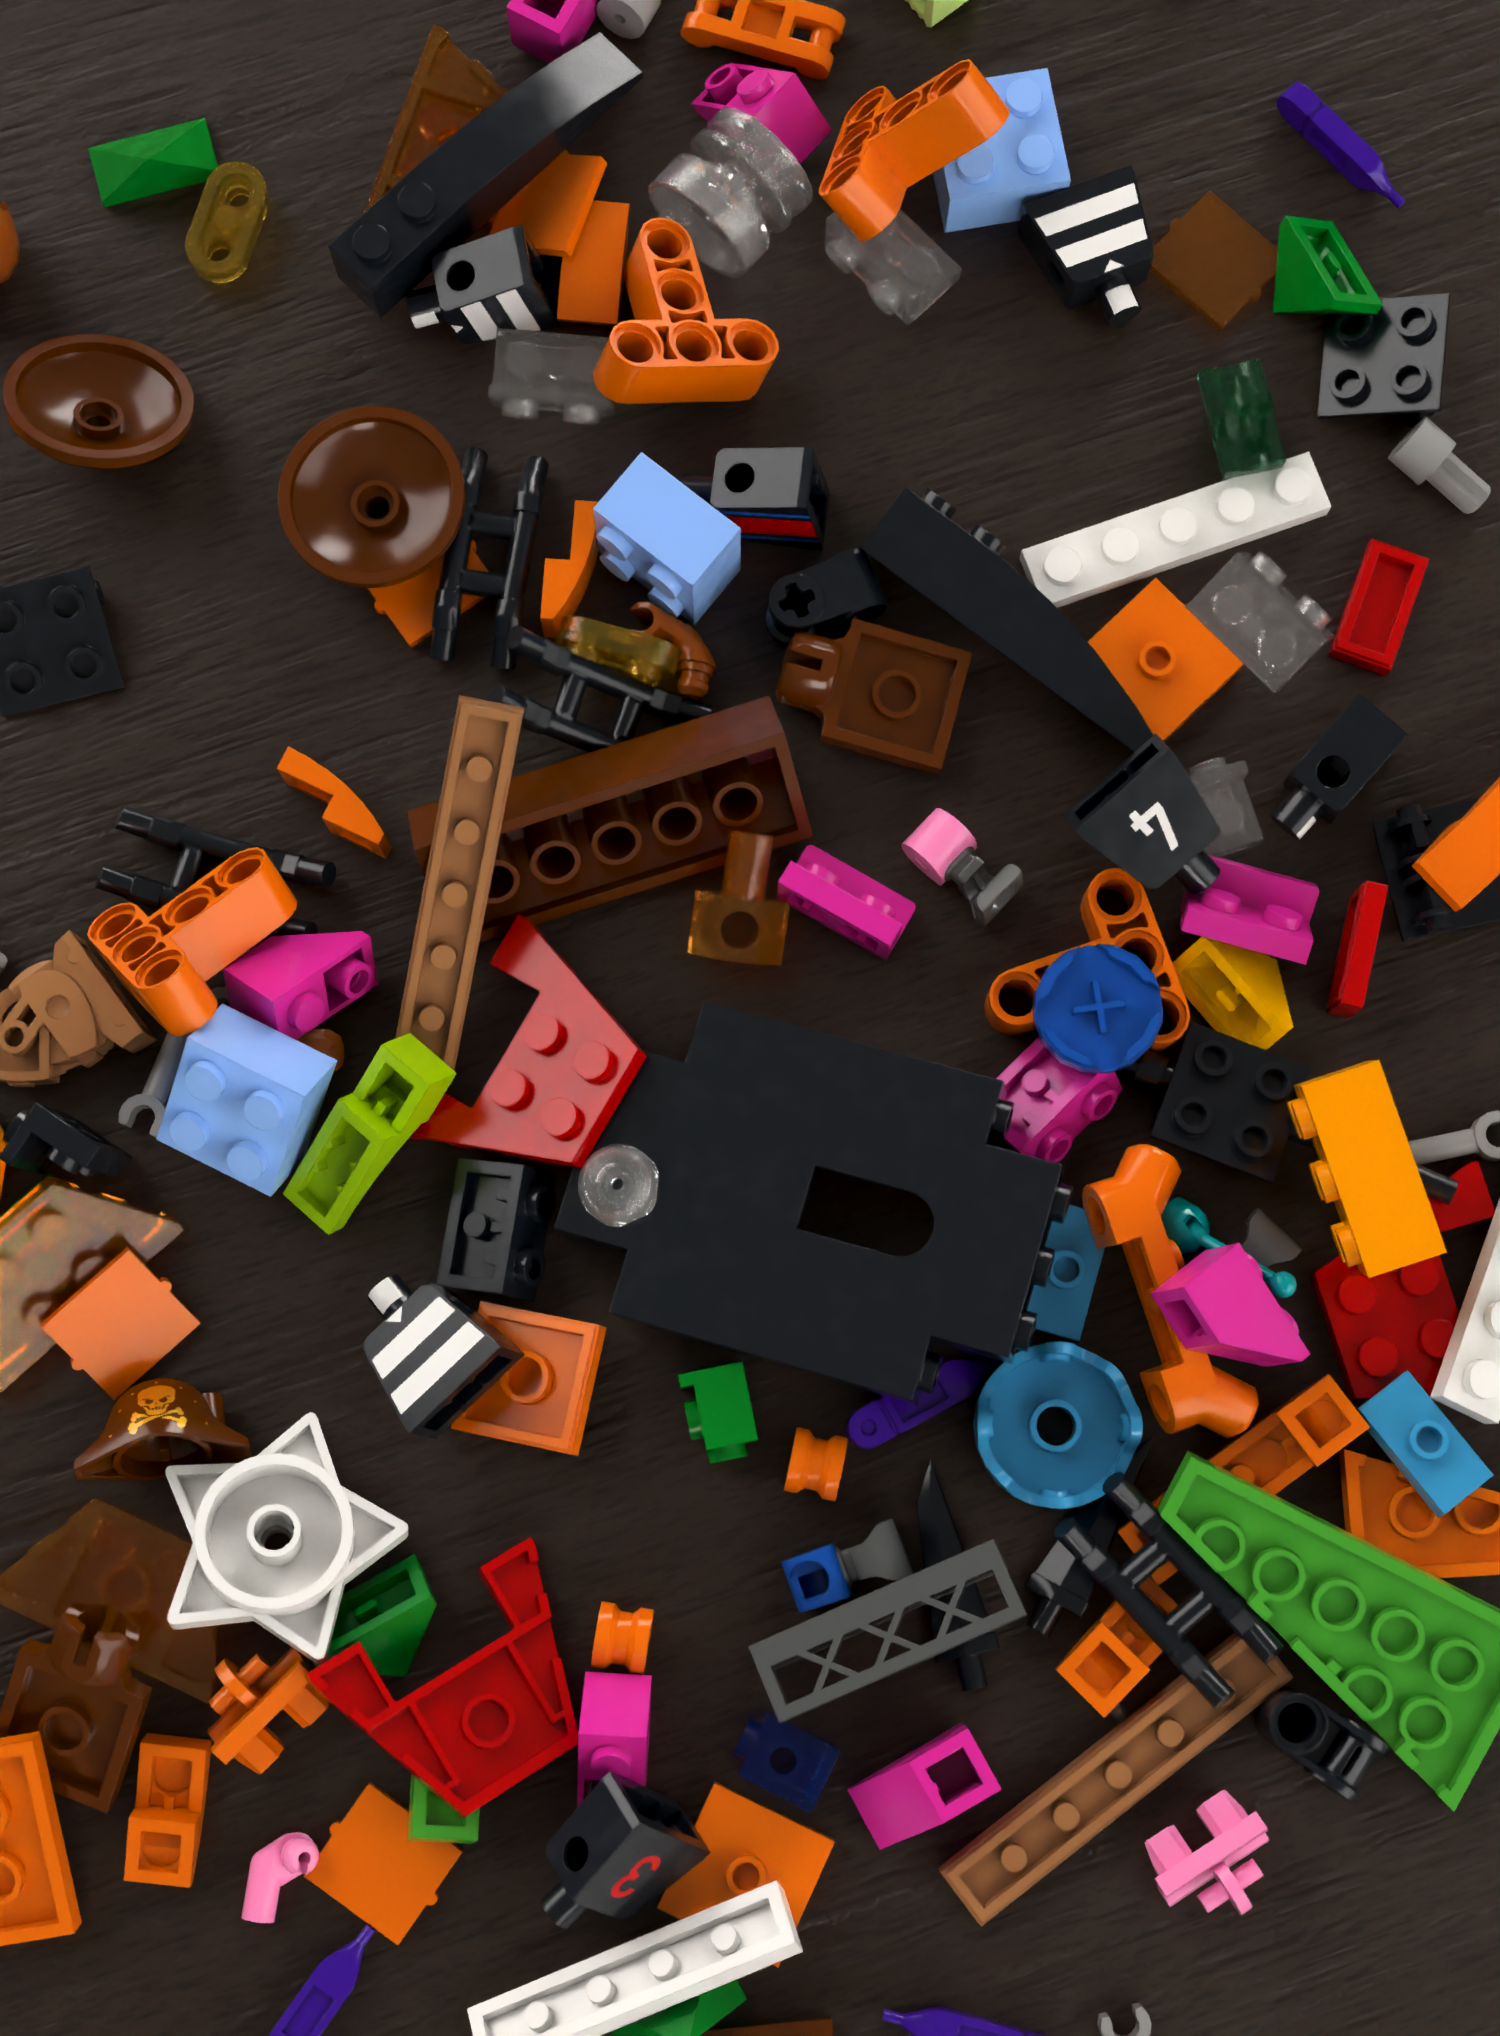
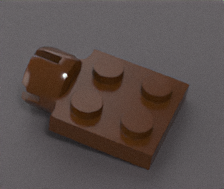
[776,618,973,775]
[0,1600,153,1814]

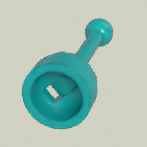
[1161,1197,1297,1298]

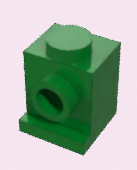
[678,1362,758,1464]

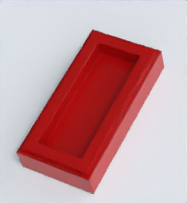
[1328,538,1430,676]
[1326,880,1389,1019]

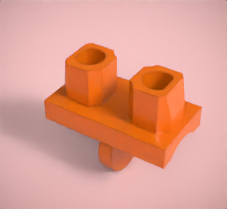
[208,1647,329,1774]

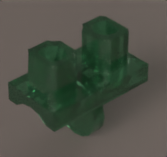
[1197,357,1286,479]

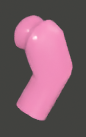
[241,1832,319,1923]

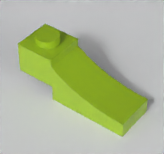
[283,1033,457,1235]

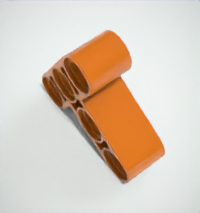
[819,59,1010,241]
[593,217,779,404]
[87,847,297,1036]
[984,868,1190,1053]

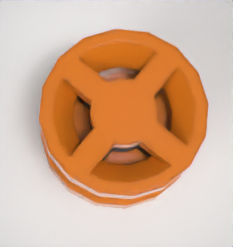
[783,1427,848,1502]
[591,1601,654,1675]

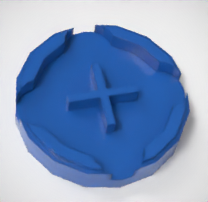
[1033,944,1163,1074]

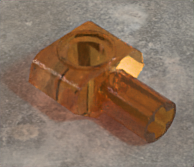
[687,830,790,966]

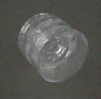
[648,107,813,279]

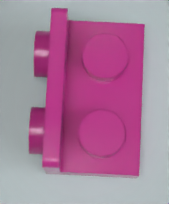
[777,845,916,961]
[1179,854,1319,965]
[996,1037,1122,1163]

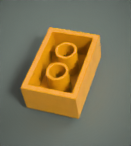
[1287,1060,1447,1278]

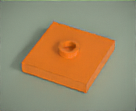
[1088,578,1244,742]
[451,1301,607,1456]
[657,1781,835,1968]

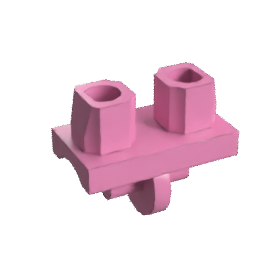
[1145,1790,1269,1915]

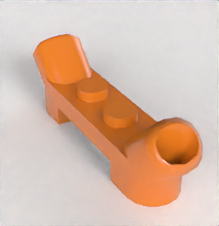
[1082,1144,1259,1439]

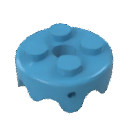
[973,1341,1143,1509]

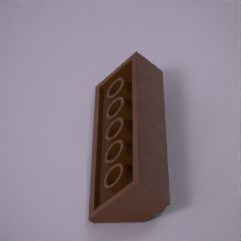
[407,696,813,943]

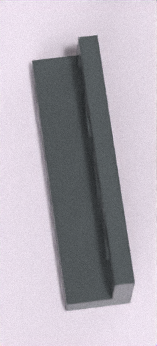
[748,1539,1027,1723]

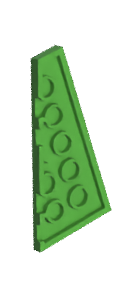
[1157,1451,1500,1812]

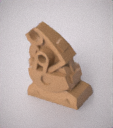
[0,930,158,1088]

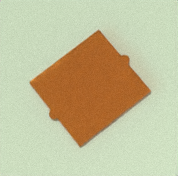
[1150,190,1278,331]

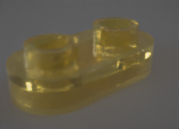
[185,161,270,283]
[555,616,681,686]

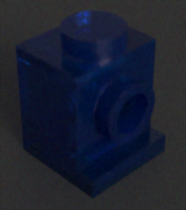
[732,1710,840,1814]

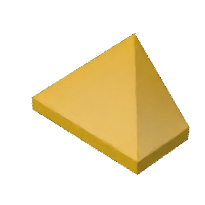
[1172,936,1293,1050]

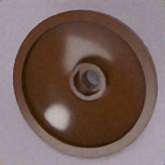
[3,334,194,470]
[278,406,466,588]

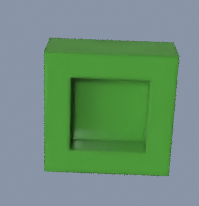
[407,1774,480,1844]

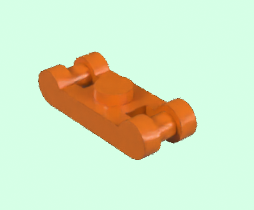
[680,0,846,80]

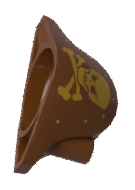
[73,1378,252,1481]

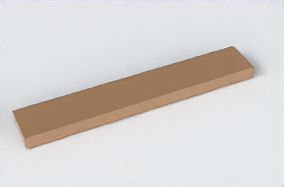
[395,695,524,1085]
[938,1632,1294,1927]

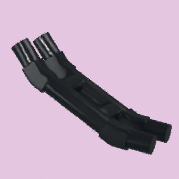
[430,447,549,670]
[487,625,713,753]
[95,805,336,939]
[1054,1472,1284,1710]

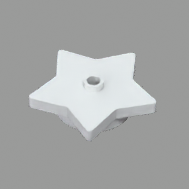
[165,1412,409,1665]

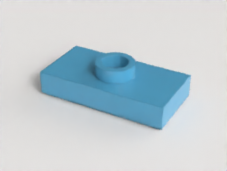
[1028,1205,1105,1343]
[1356,1370,1493,1518]

